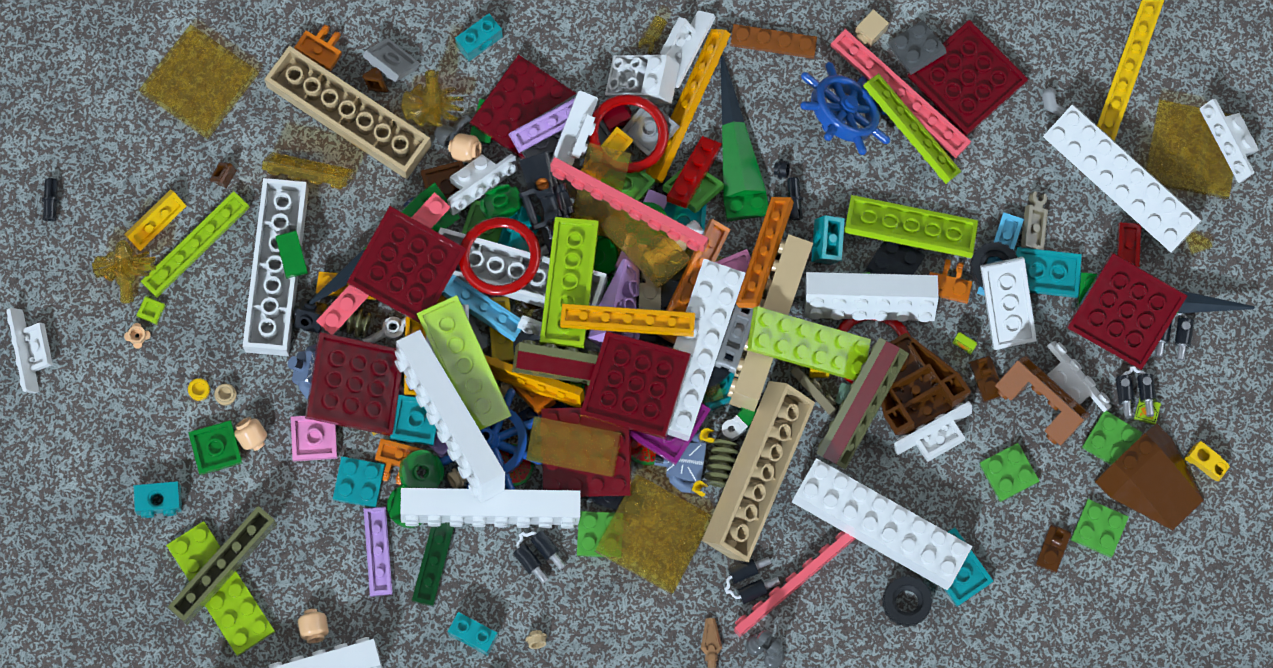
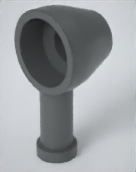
[434,114,472,148]

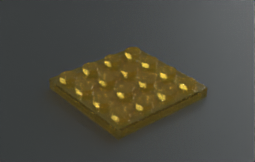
[139,24,259,140]
[1146,99,1243,199]
[594,474,712,595]

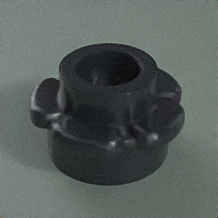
[774,158,790,180]

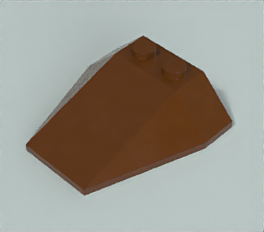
[869,333,971,435]
[1095,423,1204,531]

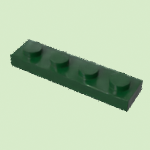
[412,522,454,607]

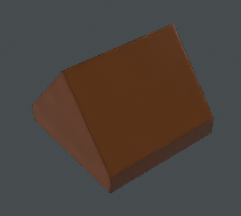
[362,67,389,93]
[210,162,237,189]

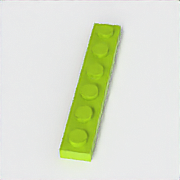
[863,73,962,184]
[141,191,250,298]

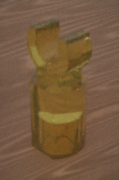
[638,15,667,54]

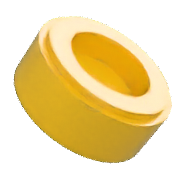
[188,378,210,401]

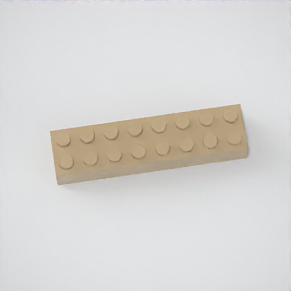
[264,46,432,179]
[727,234,813,411]
[702,381,815,562]

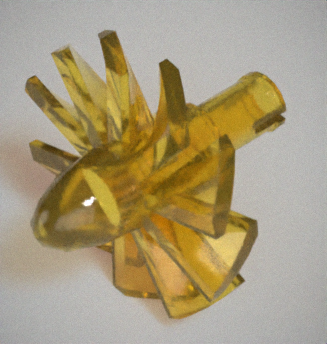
[401,70,464,127]
[92,240,156,304]

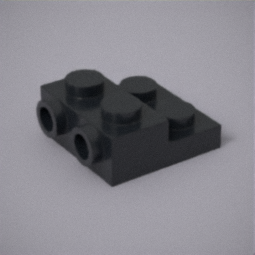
[866,241,925,275]

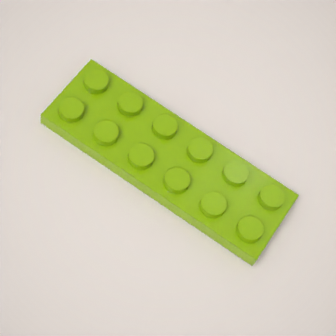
[844,195,978,258]
[540,217,599,348]
[417,295,512,431]
[747,306,871,381]
[166,521,275,657]

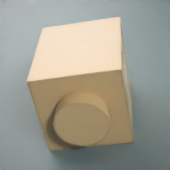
[855,9,889,48]

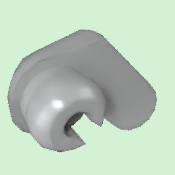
[1042,87,1066,117]

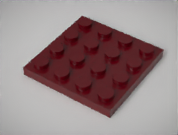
[907,20,1029,137]
[470,54,577,159]
[347,206,466,325]
[1066,252,1187,370]
[580,331,692,439]
[305,332,402,436]
[541,408,632,497]

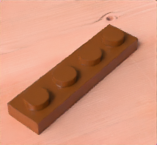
[730,24,817,59]

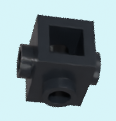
[292,298,328,333]

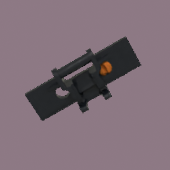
[519,151,575,255]

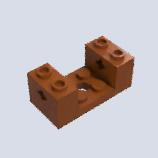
[995,356,1091,446]

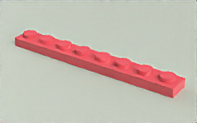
[830,29,971,158]
[550,157,708,252]
[316,192,450,335]
[734,531,856,637]

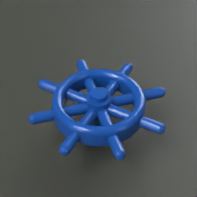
[800,62,890,155]
[440,388,543,490]

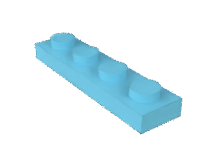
[977,212,1024,296]
[441,275,522,342]

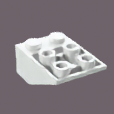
[605,55,680,104]

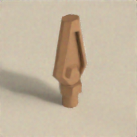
[700,618,722,668]

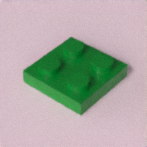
[188,420,243,475]

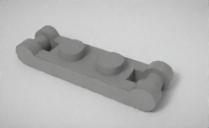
[714,304,753,374]

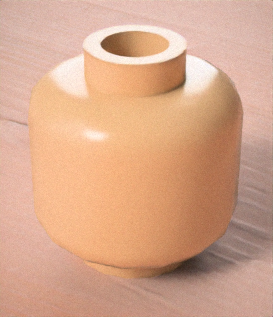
[448,133,482,163]
[234,417,267,451]
[298,609,329,643]

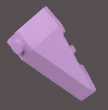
[587,259,640,348]

